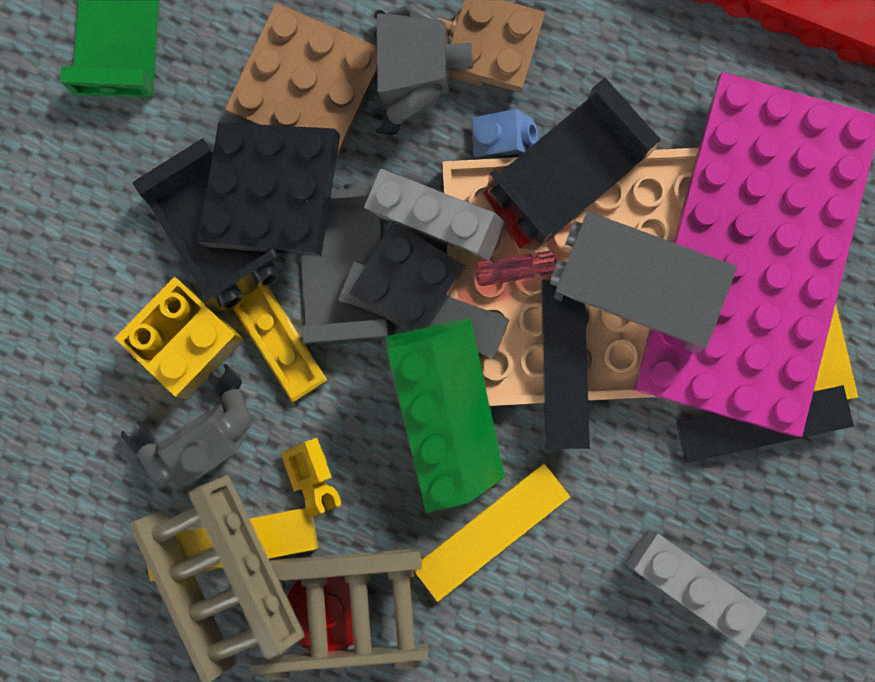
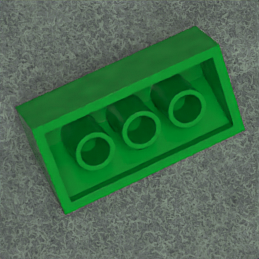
[386,317,505,513]

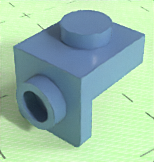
[473,109,538,160]

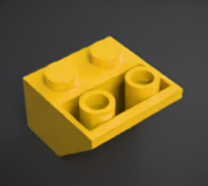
[115,277,244,399]

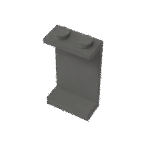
[301,182,389,347]
[549,211,738,353]

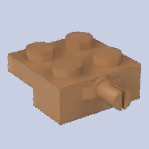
[437,0,545,93]

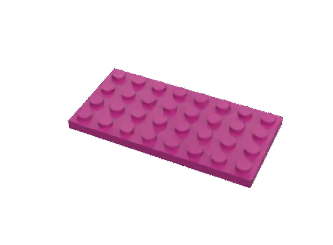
[633,72,875,437]

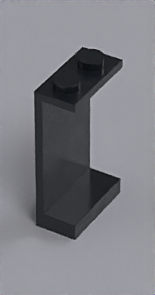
[487,78,661,246]

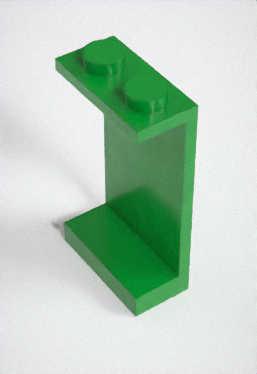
[60,0,160,98]

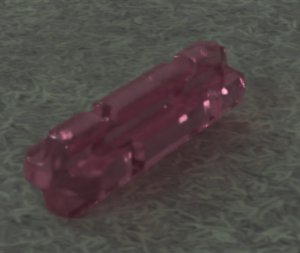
[475,251,557,286]

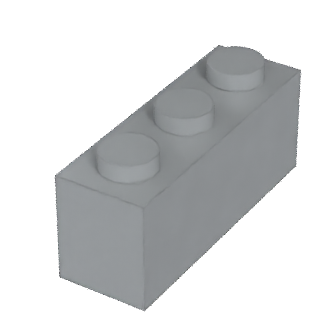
[364,168,505,261]
[625,530,767,647]

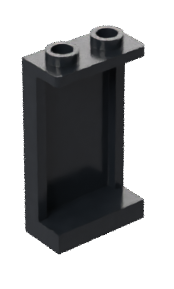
[132,138,288,313]

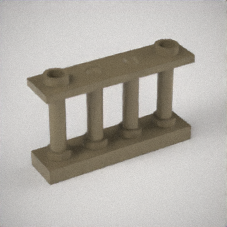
[129,475,305,682]
[250,548,429,680]

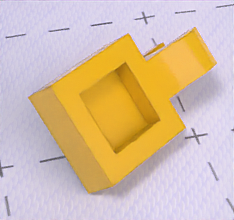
[280,438,341,517]

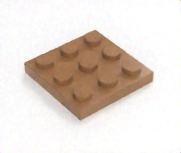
[225,3,378,161]

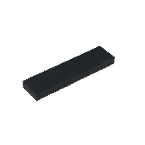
[541,279,590,449]
[676,385,854,463]

